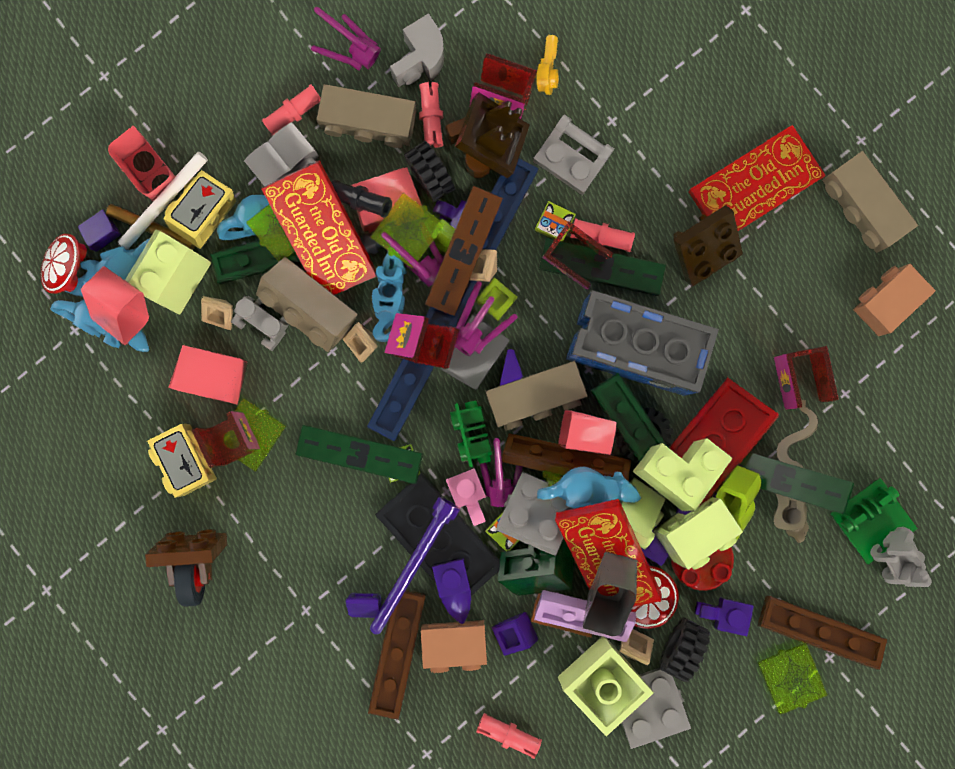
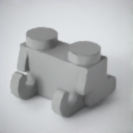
[231,296,289,351]
[870,527,932,587]

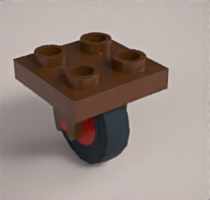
[145,529,227,607]

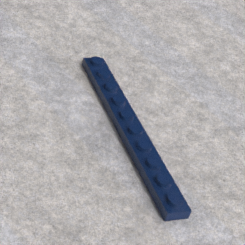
[367,159,539,441]

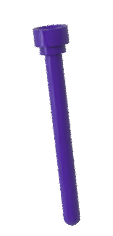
[370,496,460,634]

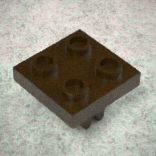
[455,92,530,178]
[673,205,743,287]

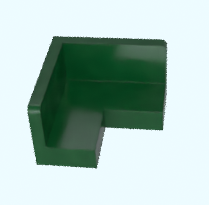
[498,538,574,596]

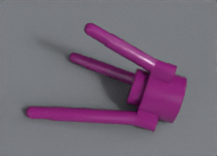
[311,6,381,71]
[381,221,444,288]
[455,281,518,356]
[480,438,523,507]

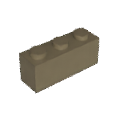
[317,84,417,148]
[822,151,919,253]
[256,257,358,352]
[485,361,587,431]

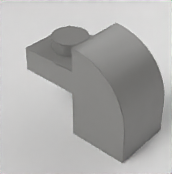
[390,13,444,87]

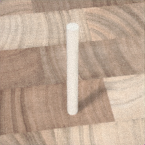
[118,151,208,249]

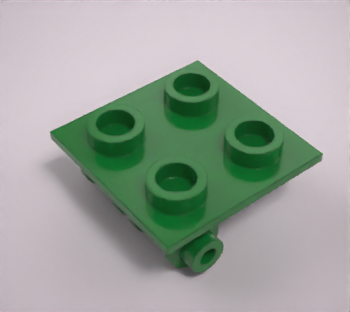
[450,400,493,467]
[830,478,918,565]

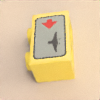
[163,170,236,249]
[147,424,217,498]

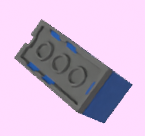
[566,290,719,396]

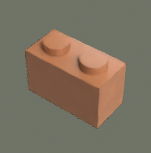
[853,264,936,336]
[421,620,487,673]

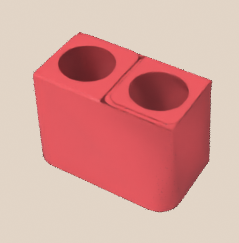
[108,126,176,201]
[351,167,424,232]
[81,266,149,345]
[168,345,248,405]
[558,410,617,455]

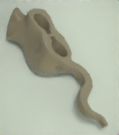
[774,400,819,543]

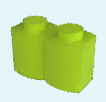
[716,465,761,540]

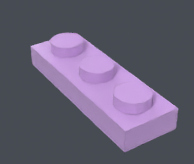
[534,590,636,642]

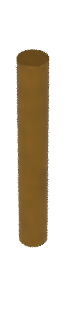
[106,204,195,250]

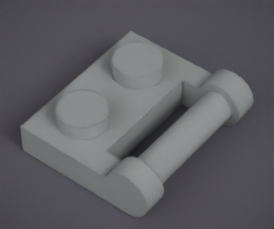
[533,114,615,196]

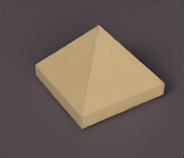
[469,250,497,282]
[201,296,233,330]
[343,322,378,363]
[619,629,654,665]

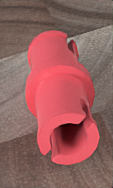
[419,82,443,148]
[262,84,321,135]
[570,218,635,252]
[476,713,542,759]

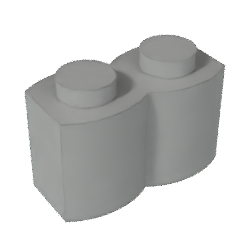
[244,122,319,186]

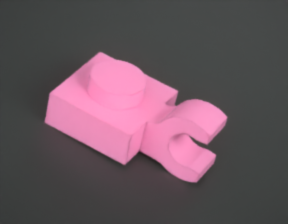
[446,468,486,526]

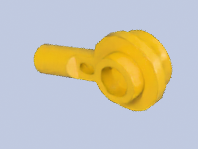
[537,35,559,95]

